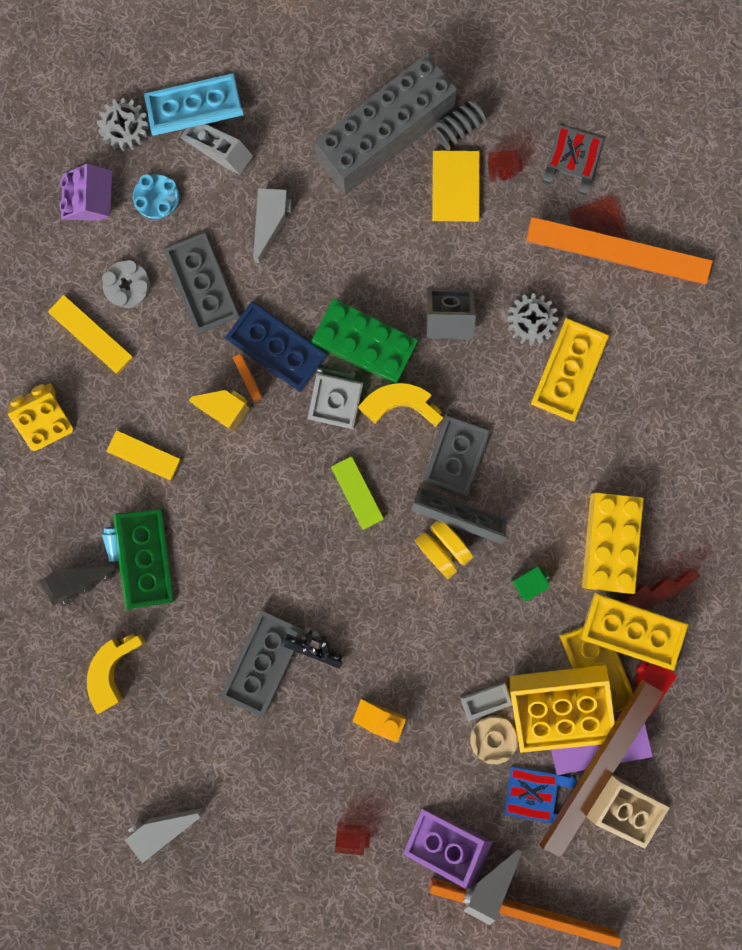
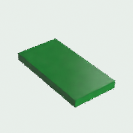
[113,509,174,610]

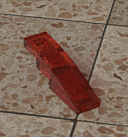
[621,568,701,609]

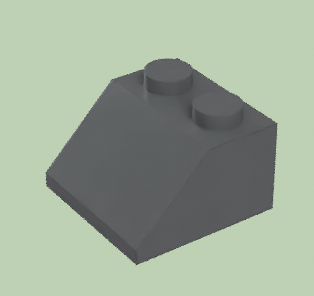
[426,288,476,340]

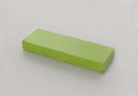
[331,456,384,530]

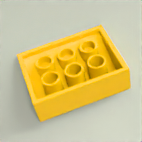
[510,665,615,753]

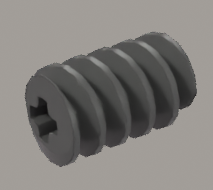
[435,100,486,150]

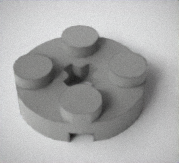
[102,260,150,308]

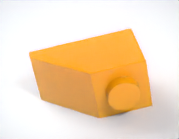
[352,699,406,743]

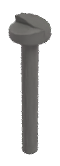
[316,367,357,381]

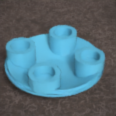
[133,174,179,219]

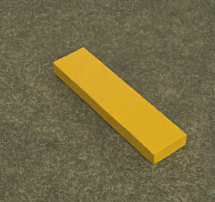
[48,295,134,375]

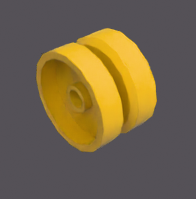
[414,520,474,580]

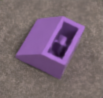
[60,164,112,220]

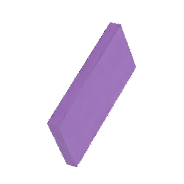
[551,711,653,775]

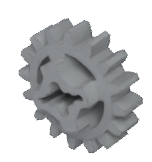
[97,98,150,151]
[506,293,559,346]

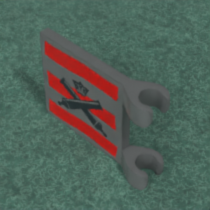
[542,125,604,197]

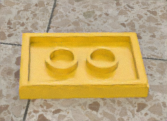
[432,151,479,221]

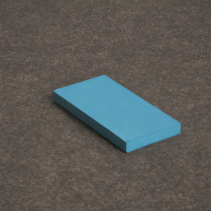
[144,73,243,136]

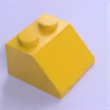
[189,390,250,432]

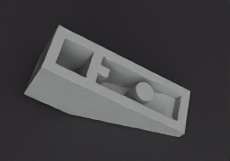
[180,124,253,175]
[253,188,292,263]
[125,808,203,863]
[463,849,522,925]

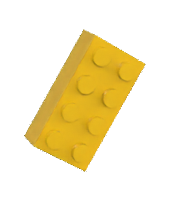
[582,493,643,594]

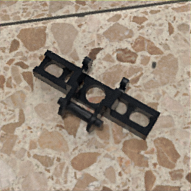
[284,630,343,668]

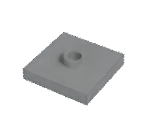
[307,373,363,429]

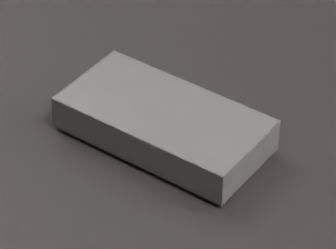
[460,682,512,721]

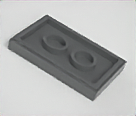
[423,415,491,497]

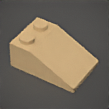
[586,774,670,849]

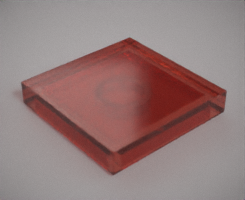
[568,197,629,256]

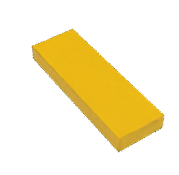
[106,430,181,481]

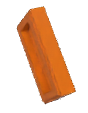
[232,354,263,402]

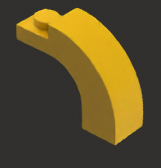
[358,383,443,427]
[87,633,146,714]

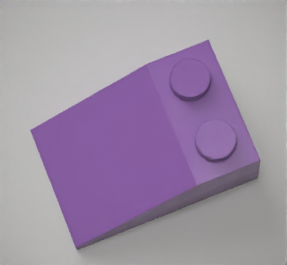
[403,809,494,889]

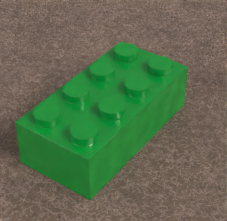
[312,299,418,384]

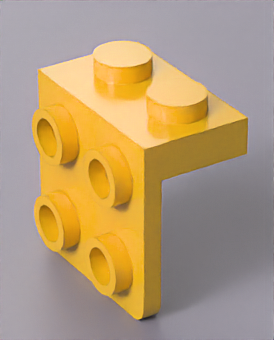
[7,383,73,451]

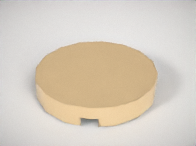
[470,715,518,764]

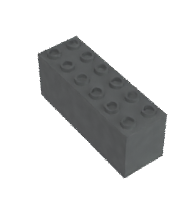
[314,53,457,196]

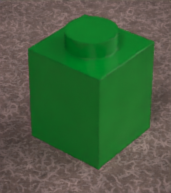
[511,566,550,602]

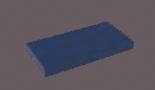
[225,301,328,393]

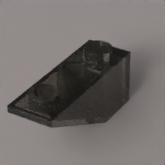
[39,566,120,607]

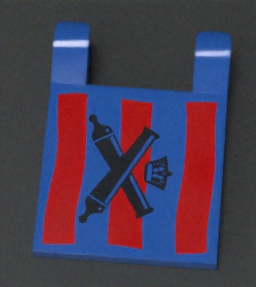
[504,766,576,823]

